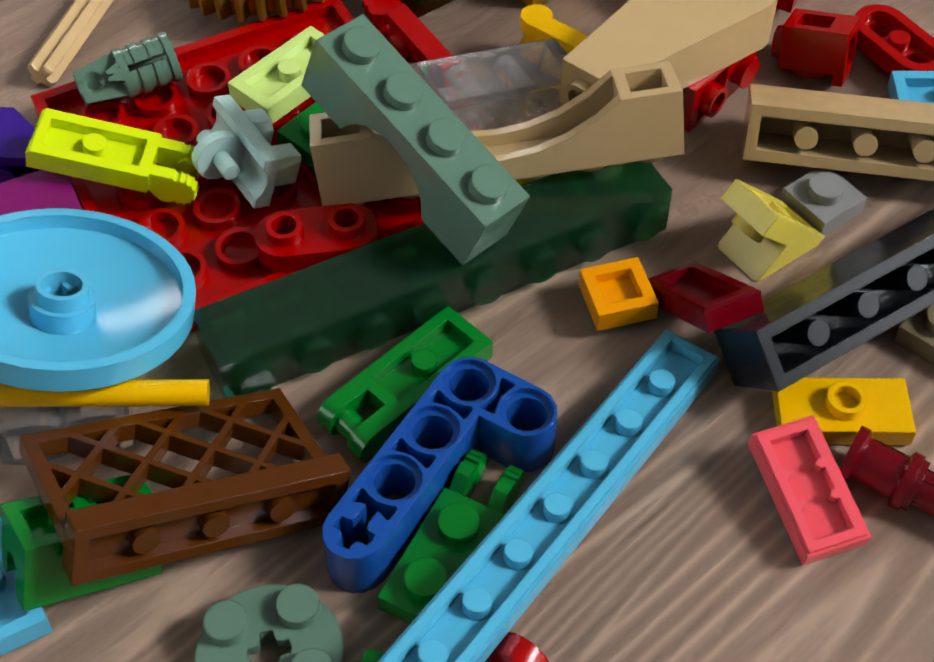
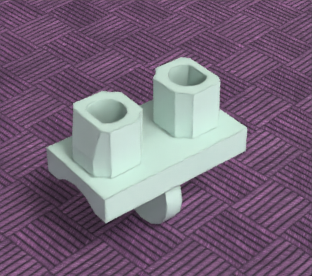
[192,94,301,209]

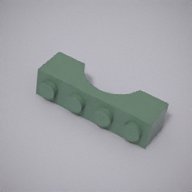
[301,14,530,265]

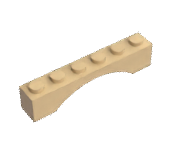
[309,61,684,206]

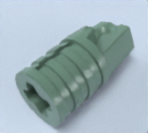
[73,31,183,107]

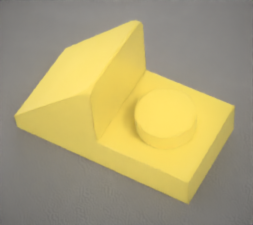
[718,179,825,281]

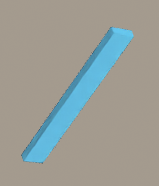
[378,330,721,662]

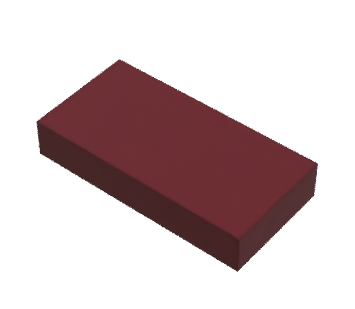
[648,261,764,333]

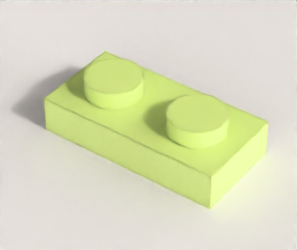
[228,26,324,124]

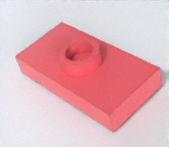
[747,415,872,566]

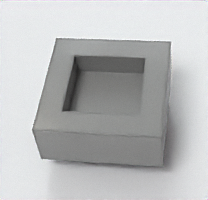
[780,168,867,236]

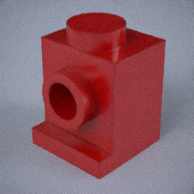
[771,8,860,87]

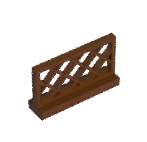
[19,388,351,586]

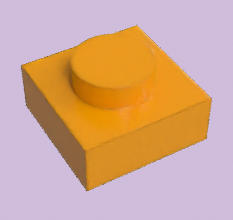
[578,257,659,331]

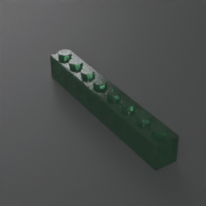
[193,161,673,398]

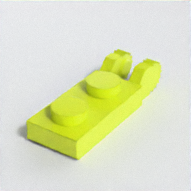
[25,108,199,205]

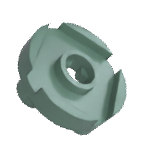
[195,583,345,662]

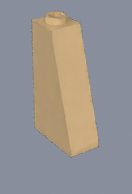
[560,0,778,105]

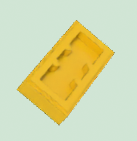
[772,377,916,445]

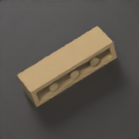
[741,84,934,181]

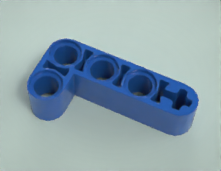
[322,357,557,593]

